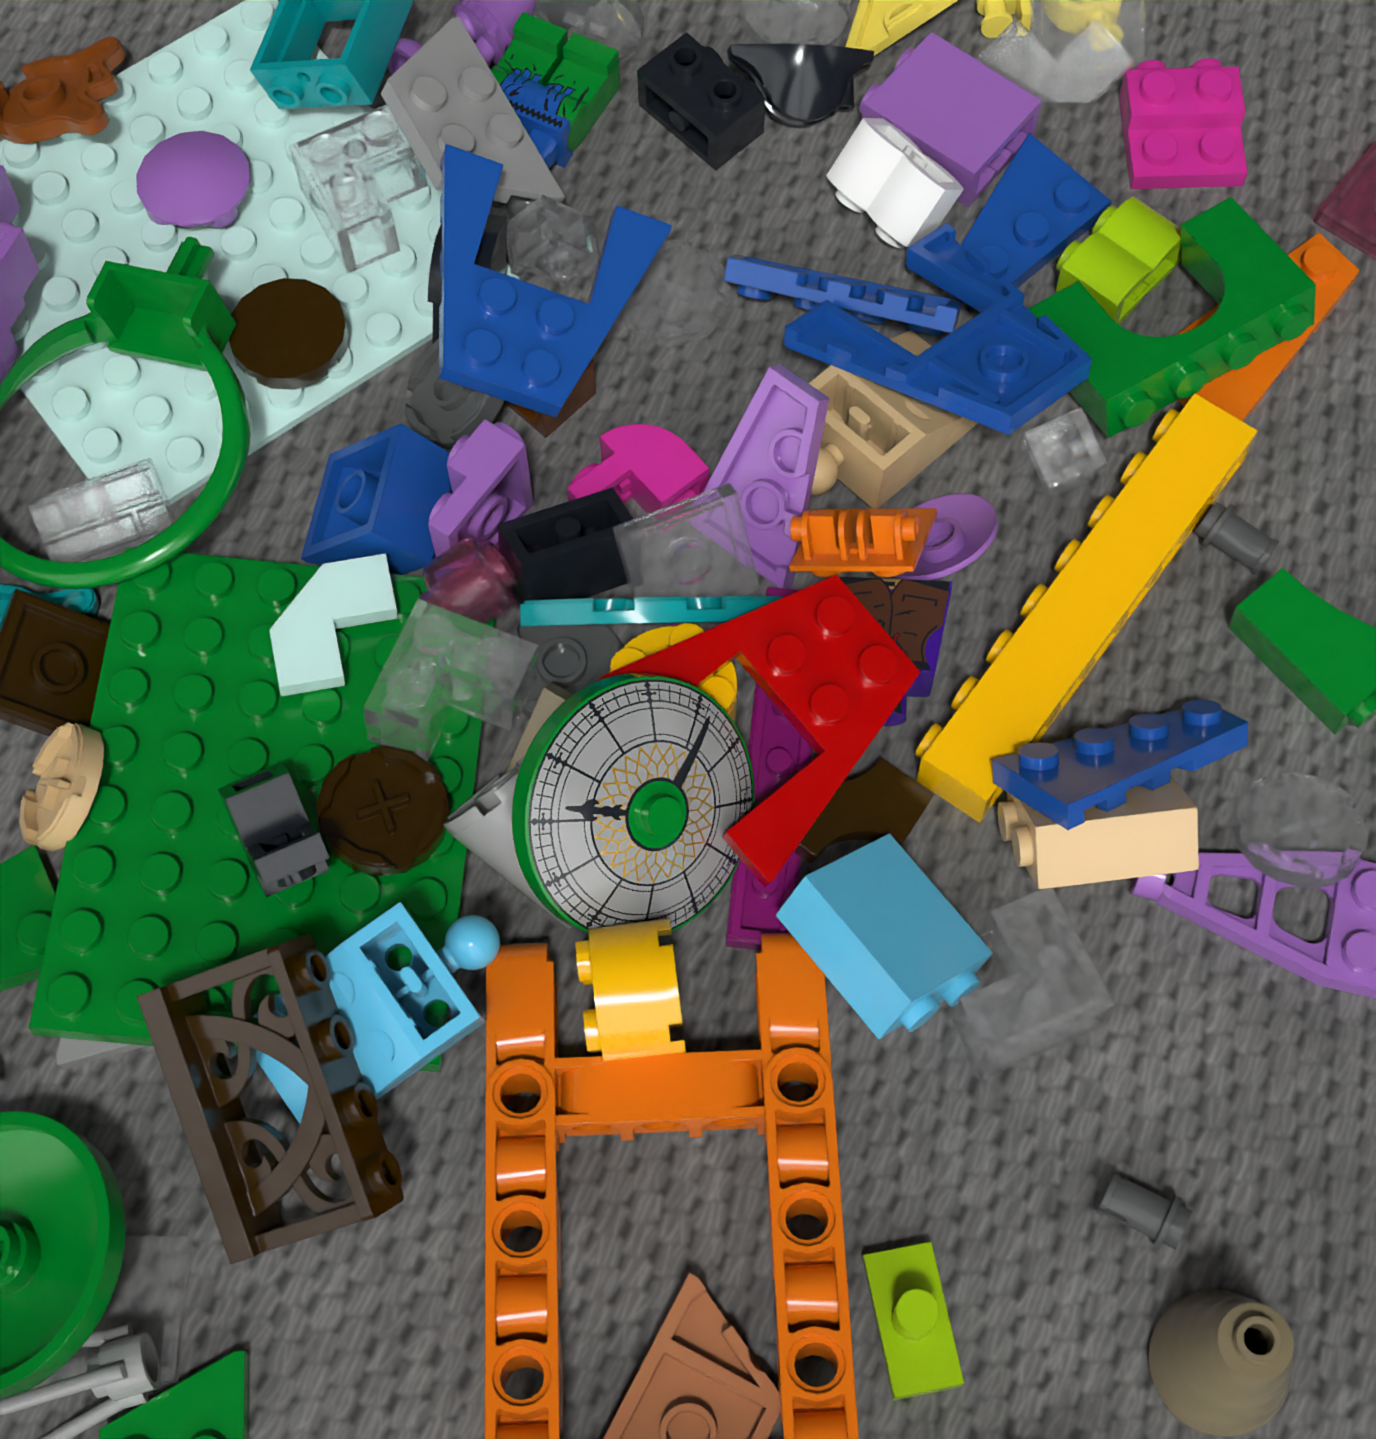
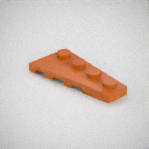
[1177,232,1360,422]

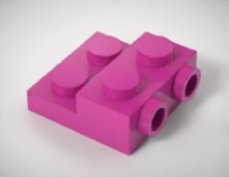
[1118,58,1248,189]

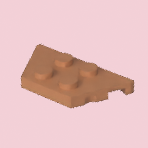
[603,1273,780,1439]

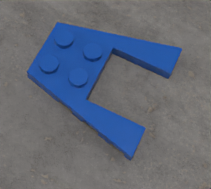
[439,144,672,418]
[784,223,1092,435]

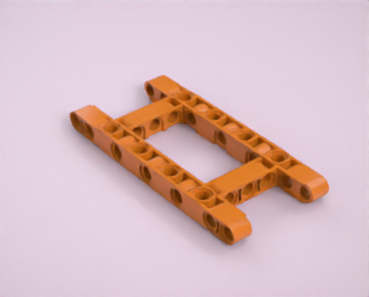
[485,932,859,1439]

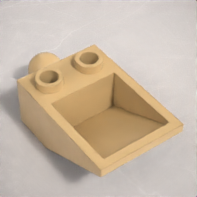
[809,330,978,509]

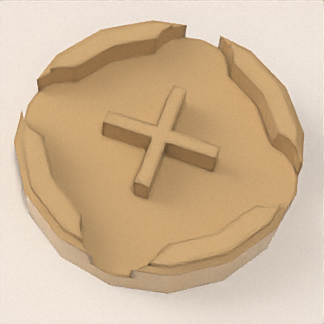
[19,723,104,852]

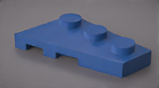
[961,133,1112,288]

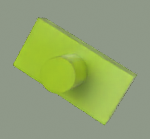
[862,1242,964,1401]

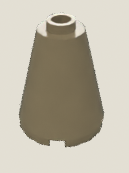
[1148,1290,1294,1437]

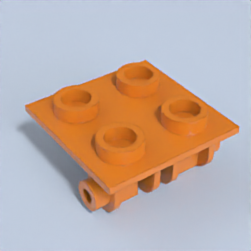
[789,508,938,577]

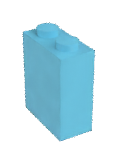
[776,833,993,1039]

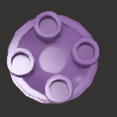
[136,131,251,228]

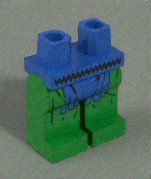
[491,12,620,168]

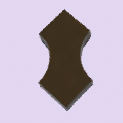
[788,758,934,864]

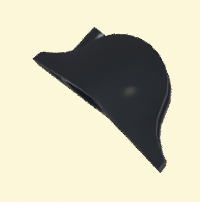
[727,43,874,128]

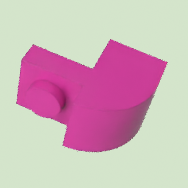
[567,424,709,530]

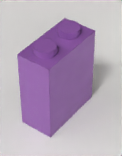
[859,32,1042,208]

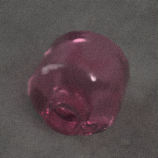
[419,538,518,633]

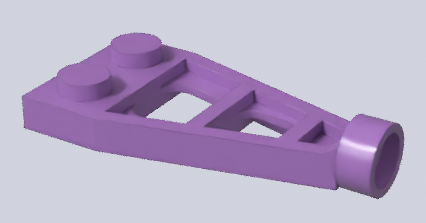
[1130,853,1376,999]

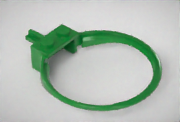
[0,237,251,589]

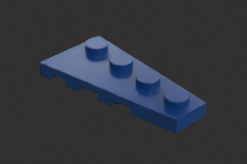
[723,254,962,335]
[993,700,1248,830]

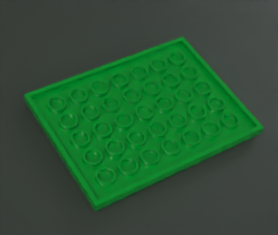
[29,547,499,1073]

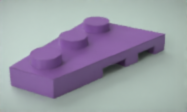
[688,364,829,589]

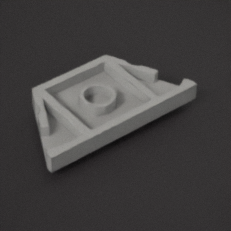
[381,17,565,212]

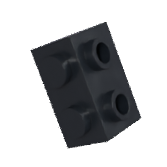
[637,32,765,171]
[497,487,639,609]

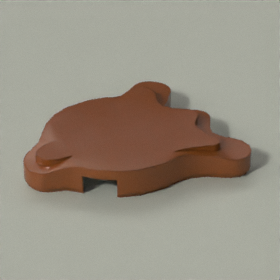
[0,37,126,144]

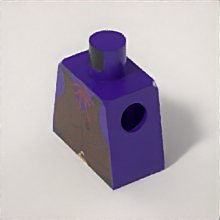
[839,577,952,726]

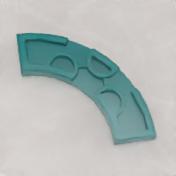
[520,596,782,626]

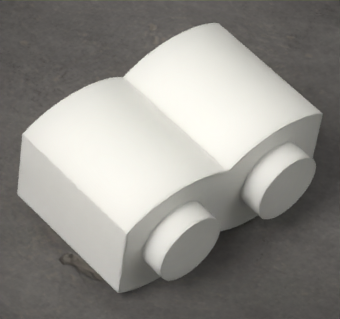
[826,118,964,249]

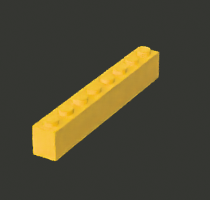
[915,393,1258,823]

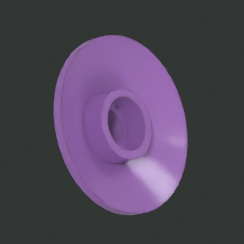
[893,494,999,580]

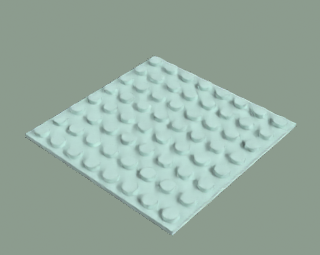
[0,0,520,532]

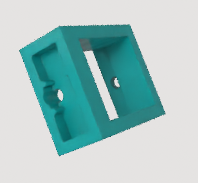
[250,0,414,109]

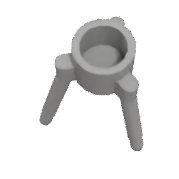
[0,1323,161,1439]

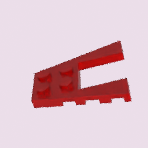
[597,574,921,888]

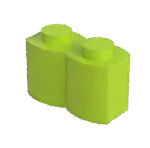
[1056,196,1182,324]

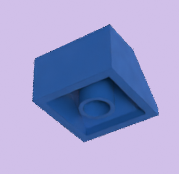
[301,423,453,575]

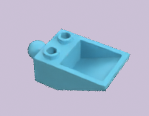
[252,902,500,1124]

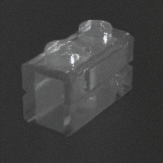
[29,457,176,562]

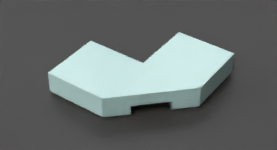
[269,553,398,697]

